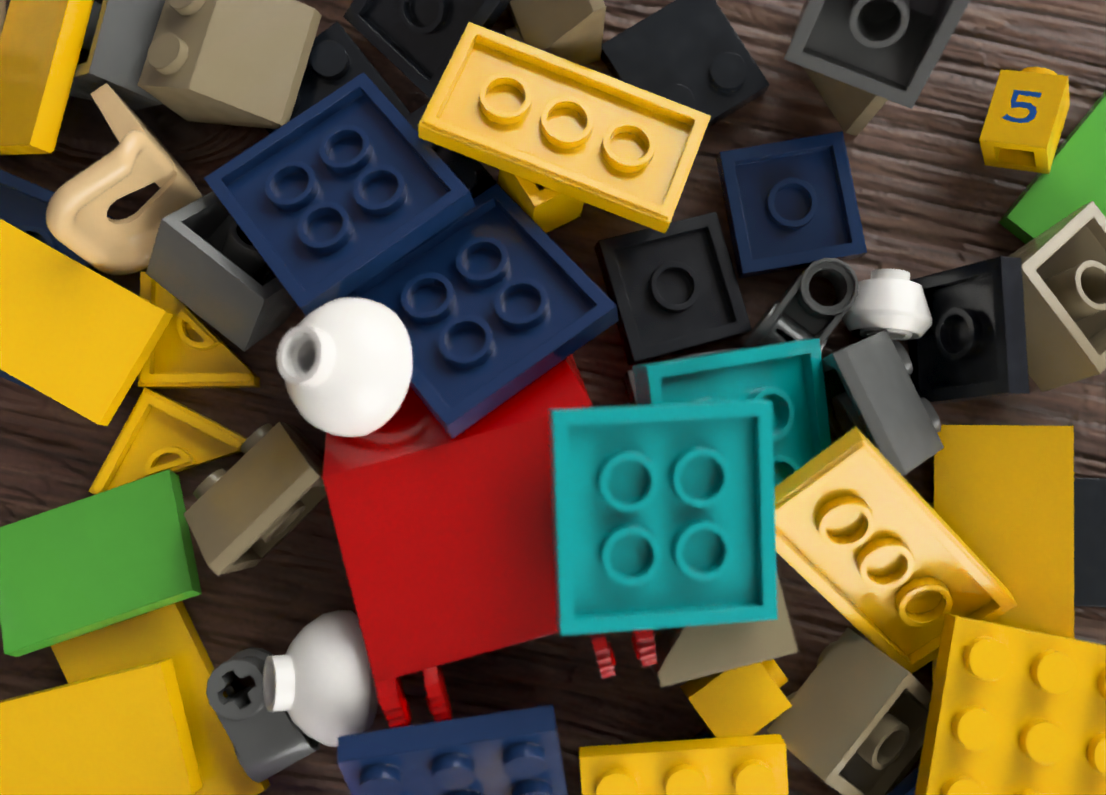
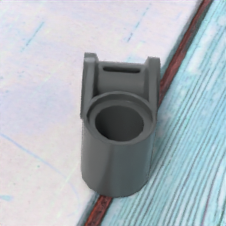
[742,258,859,351]
[206,647,321,783]

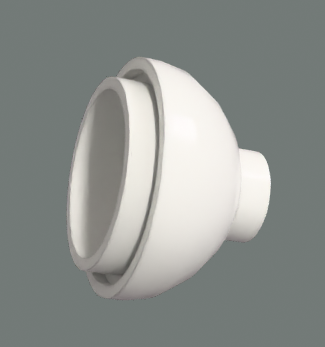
[277,298,412,437]
[263,610,378,747]

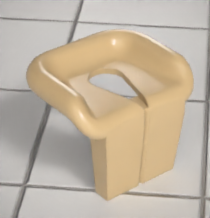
[46,83,202,275]

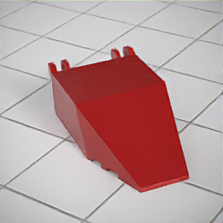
[322,354,657,729]

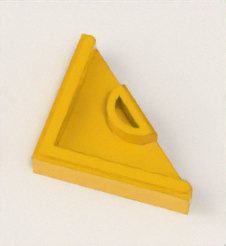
[138,272,260,389]
[88,387,247,495]

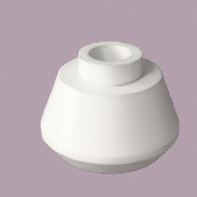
[842,269,932,340]

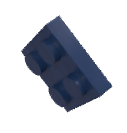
[716,131,867,279]

